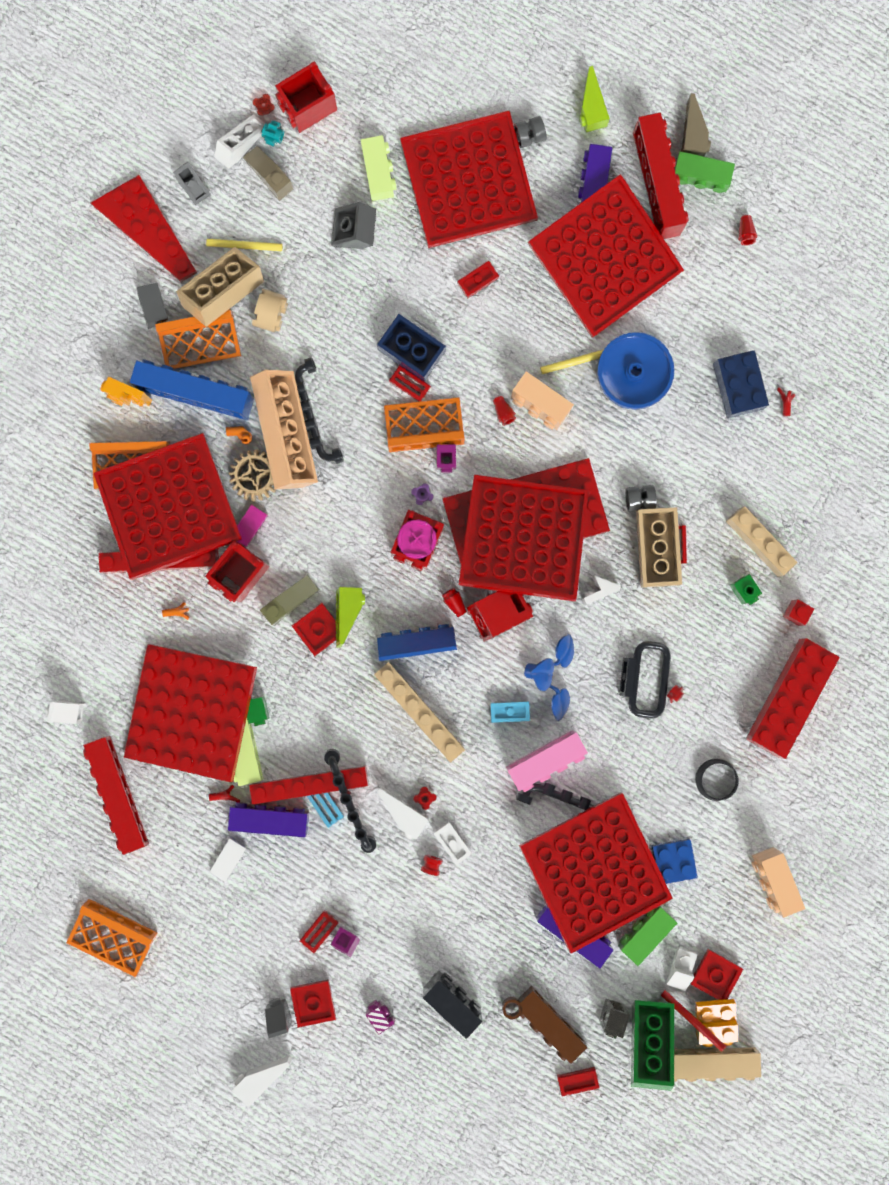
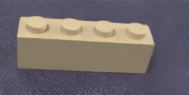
[726,506,798,577]

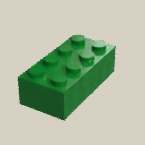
[631,1000,674,1091]

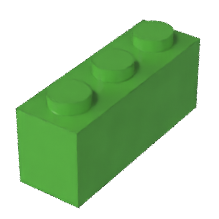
[674,151,735,193]
[618,906,678,966]

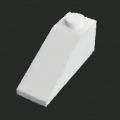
[214,114,265,168]
[377,786,429,839]
[232,1056,292,1107]

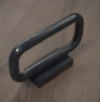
[619,641,671,719]

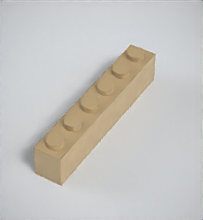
[374,662,465,763]
[674,1047,761,1082]

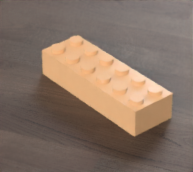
[250,370,318,489]

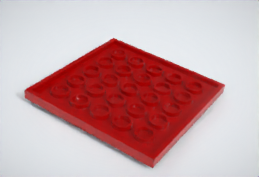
[400,110,538,248]
[527,174,684,338]
[93,433,242,580]
[458,475,589,602]
[123,644,257,783]
[518,792,673,954]

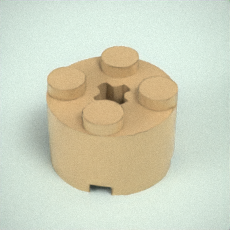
[252,288,288,333]

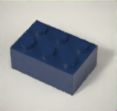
[377,314,446,382]
[713,350,769,419]

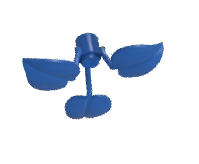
[524,633,574,721]

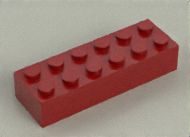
[633,112,689,239]
[746,638,840,759]

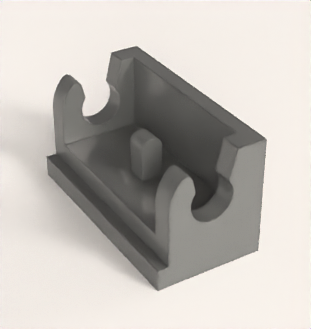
[137,283,168,329]

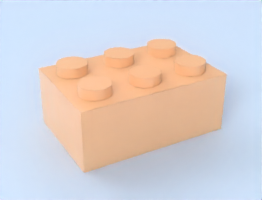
[511,371,574,430]
[751,847,805,918]

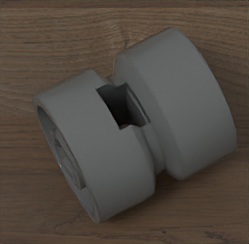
[514,116,547,148]
[625,485,657,512]

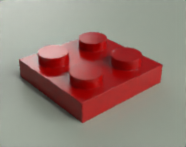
[292,603,336,657]
[690,949,744,1000]
[290,979,336,1028]

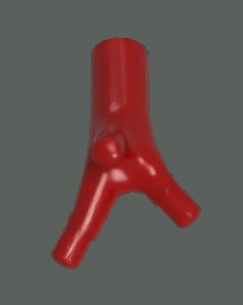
[777,387,795,416]
[209,785,240,802]

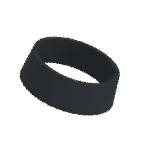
[695,759,739,801]

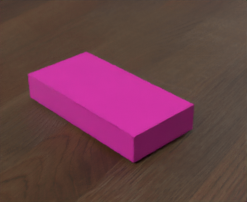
[237,505,268,547]

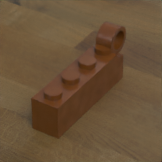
[502,985,588,1064]

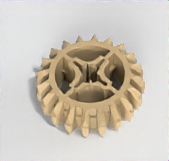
[229,450,276,502]

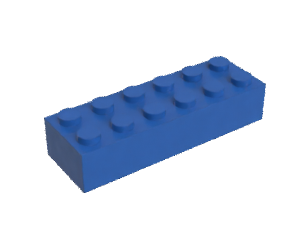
[130,359,254,421]

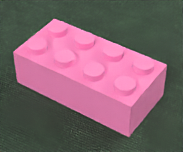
[506,730,588,792]

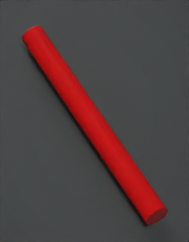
[661,990,727,1052]

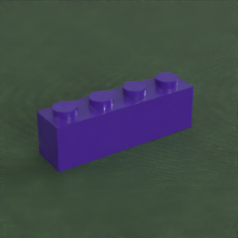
[578,144,613,203]
[228,802,309,838]
[536,904,614,969]

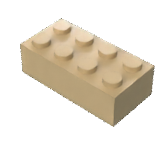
[176,247,264,327]
[636,507,682,588]

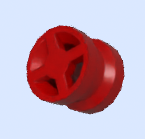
[421,855,443,876]

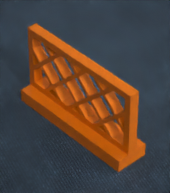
[155,310,241,369]
[384,397,465,453]
[89,441,171,489]
[66,899,158,977]

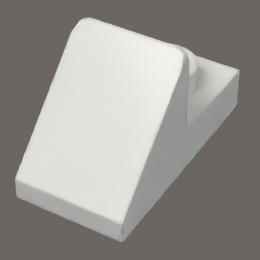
[582,576,622,605]
[666,947,697,991]

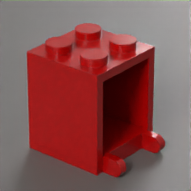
[275,61,337,133]
[390,509,444,571]
[205,540,270,603]
[467,591,533,642]

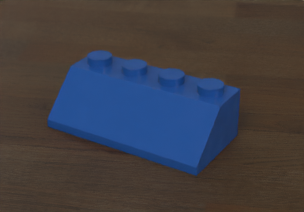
[377,624,457,661]

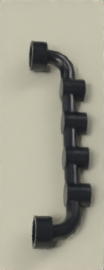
[295,357,344,464]
[324,749,376,853]
[516,782,594,811]

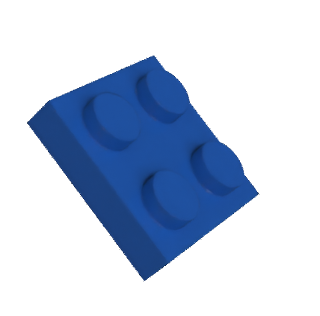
[652,839,698,884]

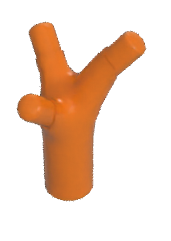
[162,602,190,620]

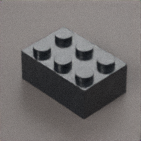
[423,971,483,1039]

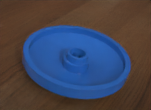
[597,332,674,410]

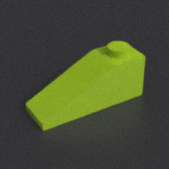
[579,66,610,133]
[336,587,365,648]

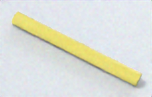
[206,239,283,251]
[540,349,604,374]

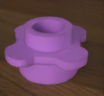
[411,483,433,505]

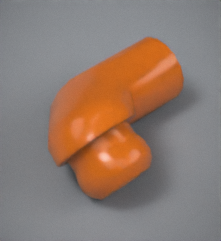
[226,426,252,444]

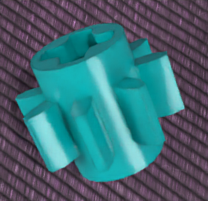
[262,120,285,147]

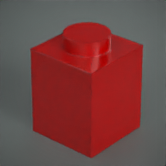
[783,599,815,626]

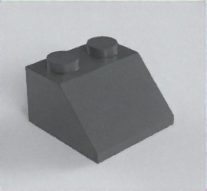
[331,202,376,249]

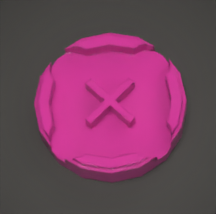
[397,520,437,559]

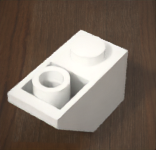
[46,700,85,724]

